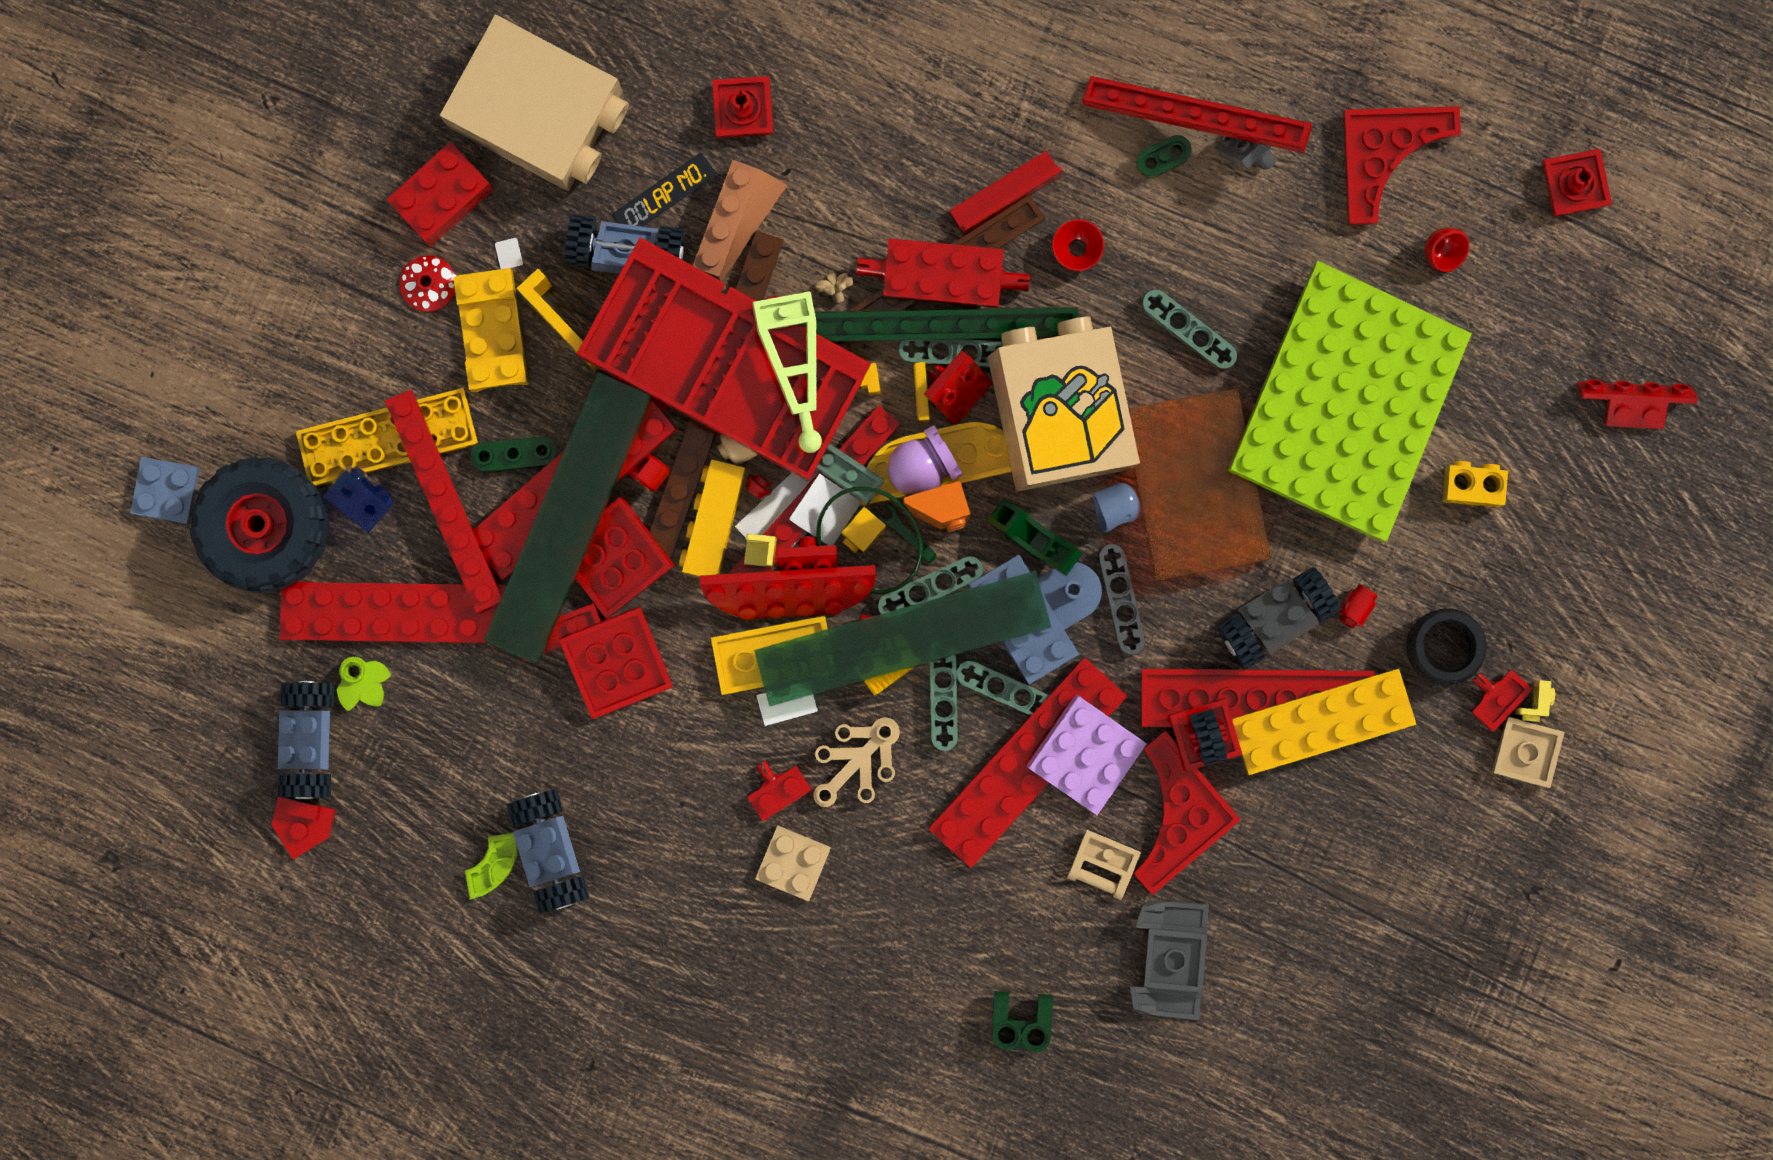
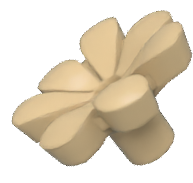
[815,273,853,303]

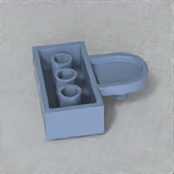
[968,555,1102,685]

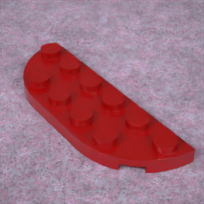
[700,565,876,620]

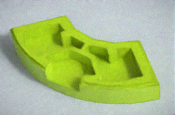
[465,832,518,899]

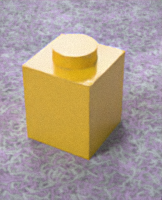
[841,507,886,554]

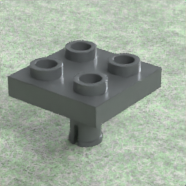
[1214,109,1277,170]

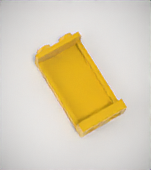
[517,269,601,372]

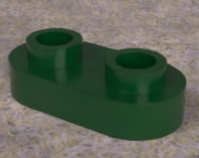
[1136,135,1192,178]

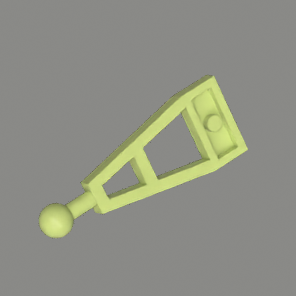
[752,291,822,453]

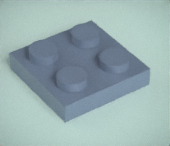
[130,457,200,524]

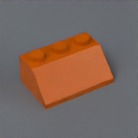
[903,481,970,533]

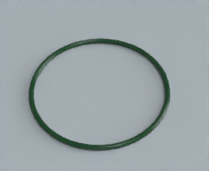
[816,486,923,594]

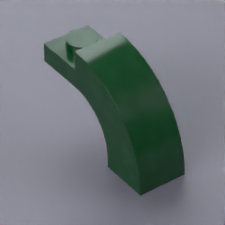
[986,498,1083,576]

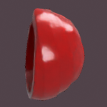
[1425,227,1470,272]

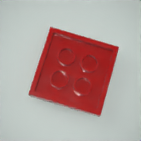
[554,497,675,619]
[559,606,673,719]

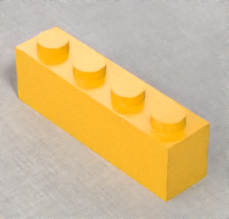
[679,459,746,578]

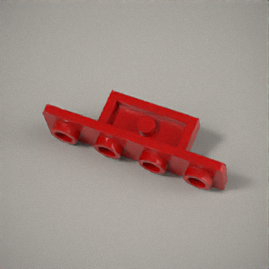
[1577,379,1698,429]

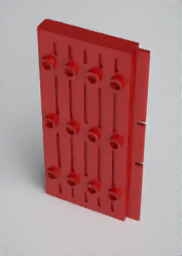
[576,237,871,481]

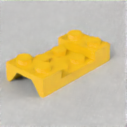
[453,268,529,393]

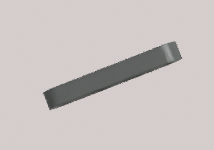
[1099,544,1145,655]

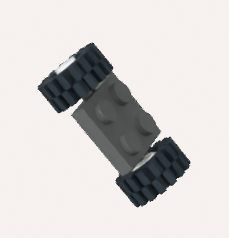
[1217,566,1341,670]

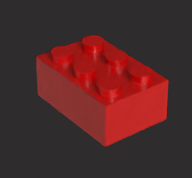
[386,141,494,248]

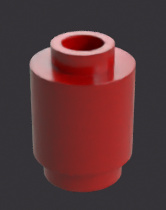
[1338,584,1378,629]

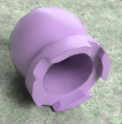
[888,425,962,496]

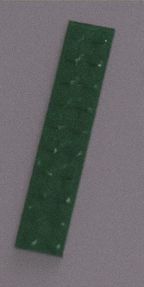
[484,372,652,664]
[754,571,1052,707]

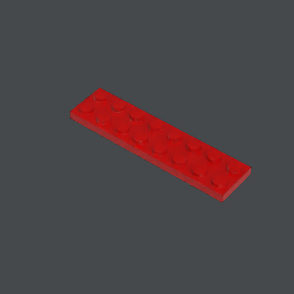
[474,388,678,580]
[280,582,514,643]
[927,657,1127,868]
[1141,669,1375,727]

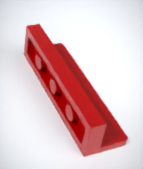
[949,150,1063,236]

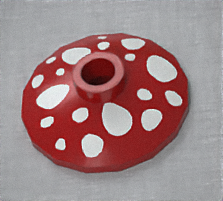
[399,255,456,312]

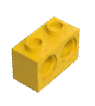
[1442,461,1508,508]

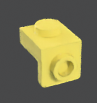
[1514,680,1555,722]

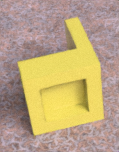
[744,534,777,568]

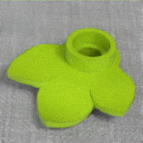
[337,657,391,711]

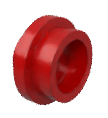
[745,473,773,500]

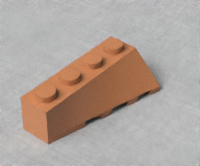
[693,160,788,281]

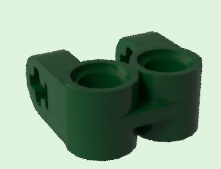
[991,991,1053,1052]

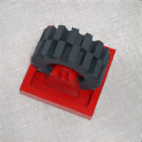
[1169,698,1242,772]

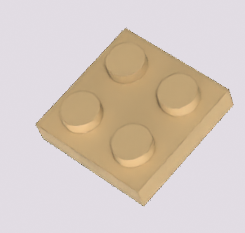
[1492,717,1565,788]
[755,825,831,901]

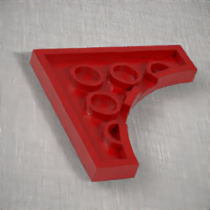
[1343,106,1461,226]
[1133,731,1241,895]

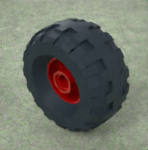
[189,457,329,592]

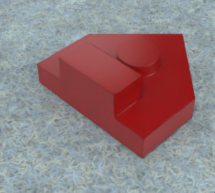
[271,797,337,860]

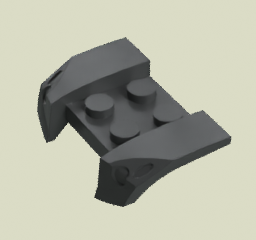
[1130,900,1209,1021]

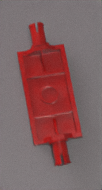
[856,238,1030,308]

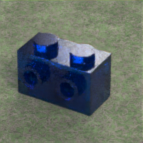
[323,464,393,533]

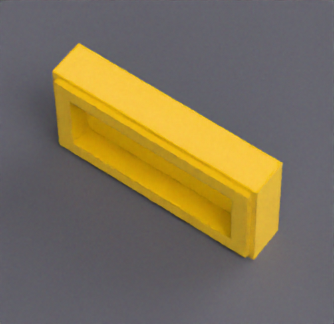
[913,362,929,424]

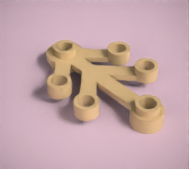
[813,717,900,807]

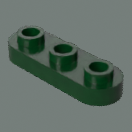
[470,437,558,472]

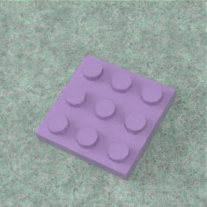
[1026,694,1147,815]

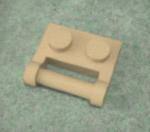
[1067,830,1141,900]

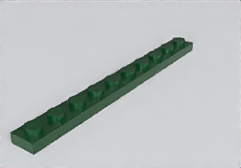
[800,307,1078,341]

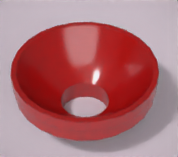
[1052,219,1105,272]

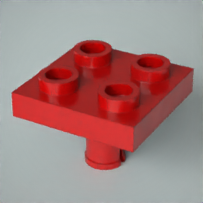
[712,76,773,139]
[1542,149,1612,217]
[924,350,992,425]
[778,536,838,571]

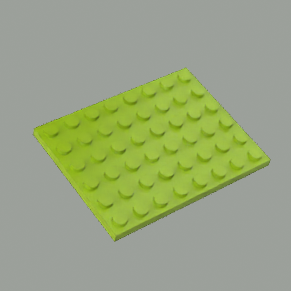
[1228,261,1472,543]

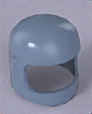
[1092,483,1141,533]

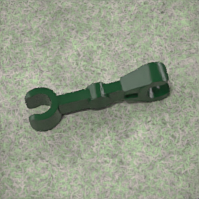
[877,505,937,564]

